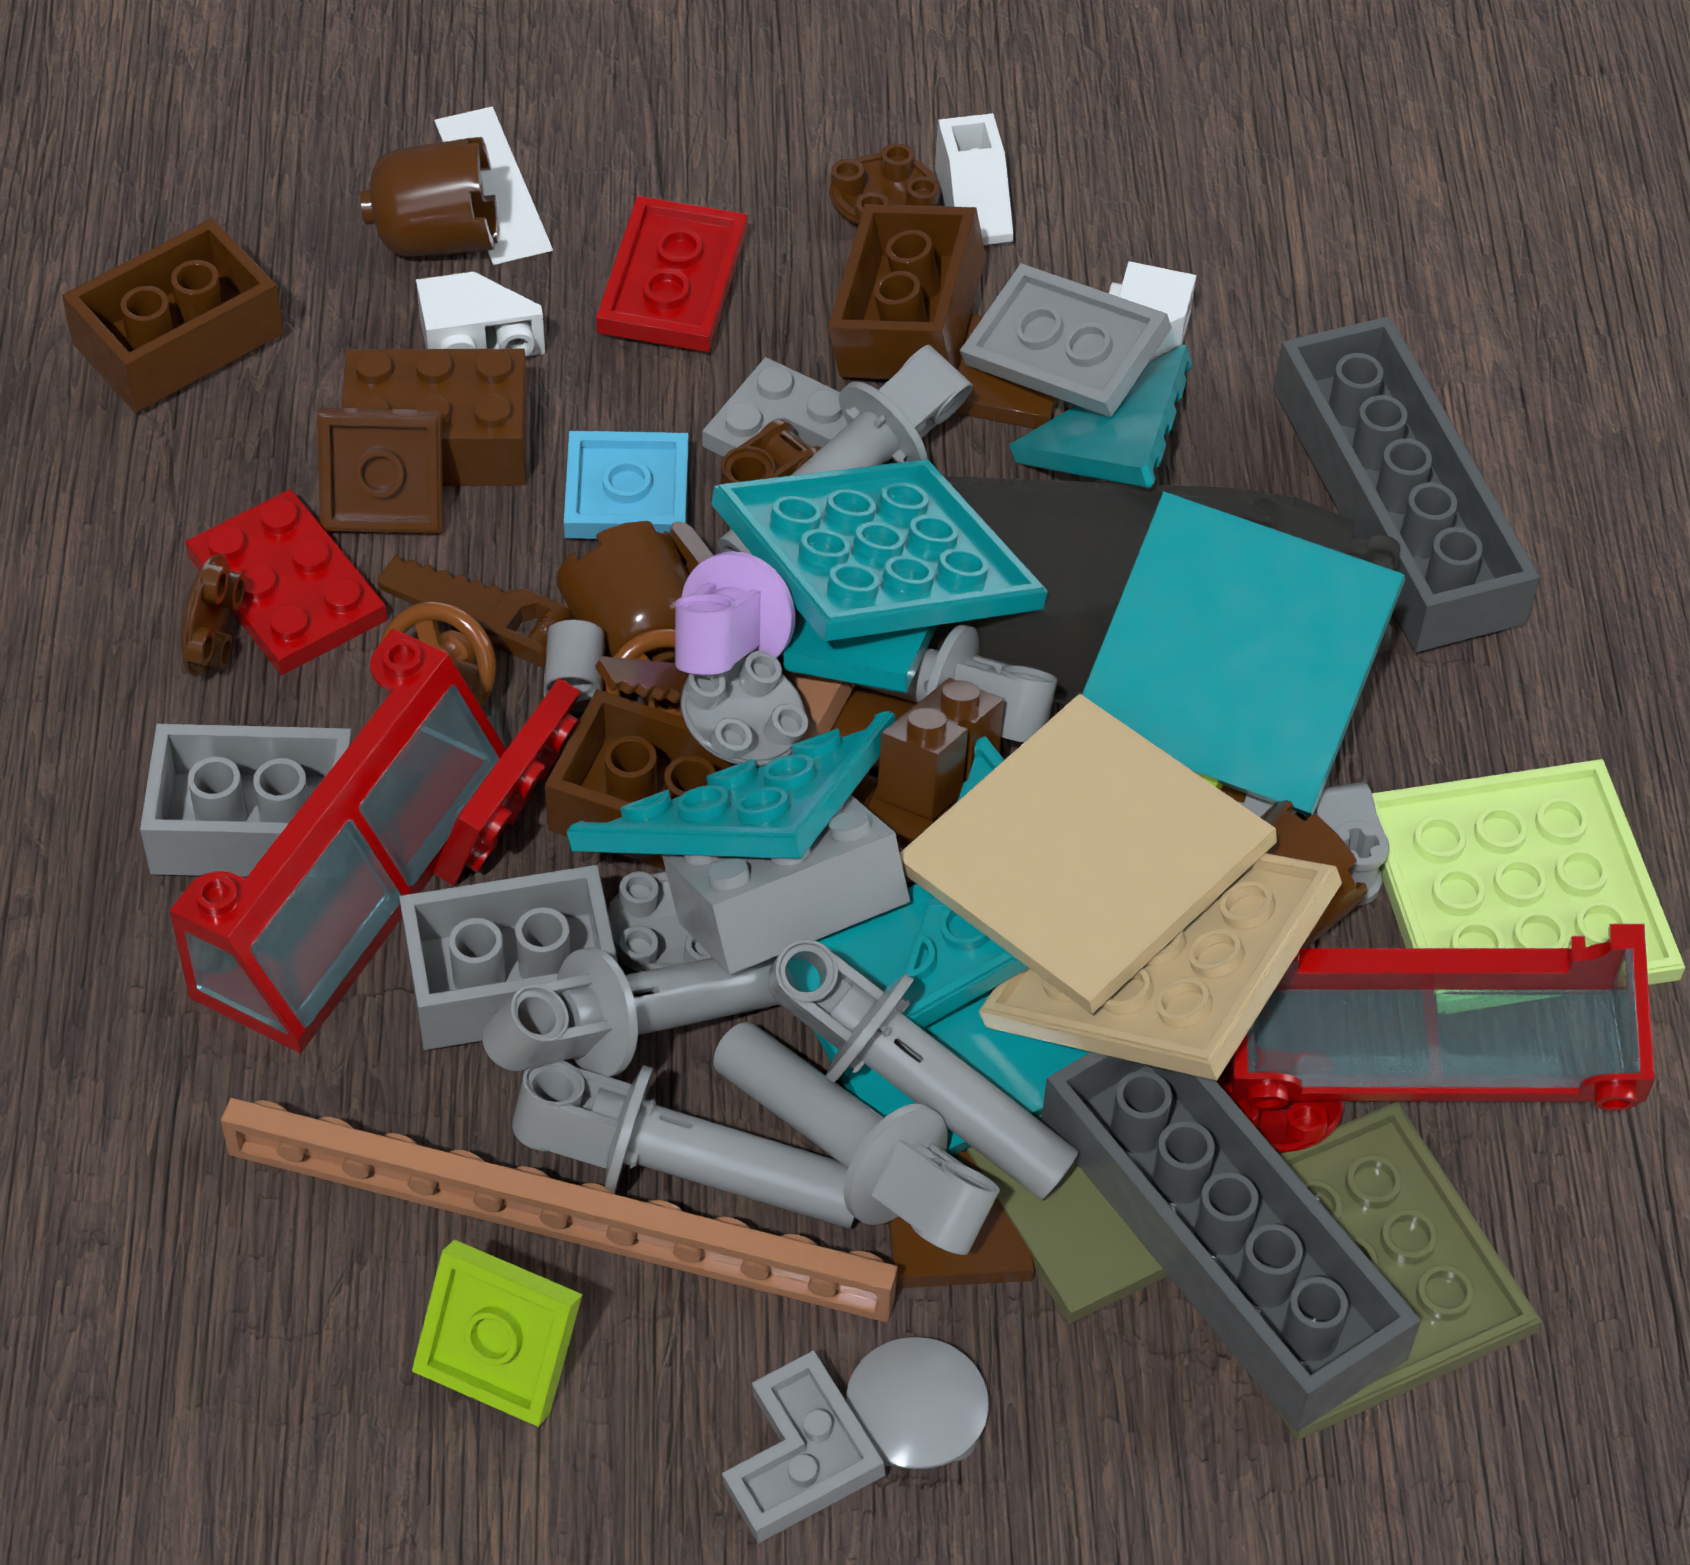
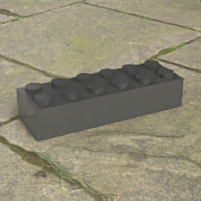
[1273,316,1540,653]
[1041,1051,1421,1432]

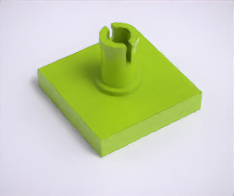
[412,1239,583,1427]

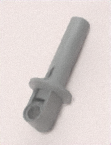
[717,345,973,555]
[776,609,1058,742]
[768,940,1079,1200]
[482,948,779,1078]
[714,1022,1000,1255]
[512,1061,854,1229]

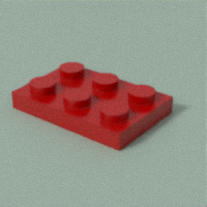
[596,195,748,352]
[185,489,387,676]
[433,677,581,887]

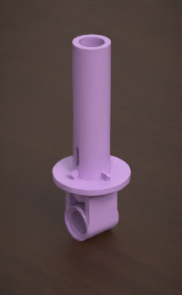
[675,551,795,675]

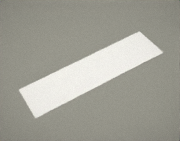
[434,106,553,265]

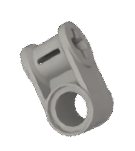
[544,620,605,712]
[1298,782,1389,906]

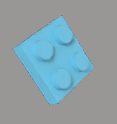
[564,431,689,539]

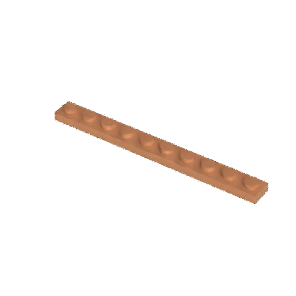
[221,1098,898,1323]

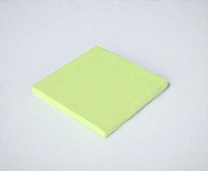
[1372,759,1685,1018]

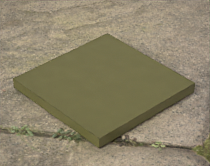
[1275,1102,1542,1441]

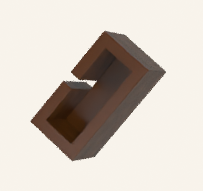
[877,678,1004,820]

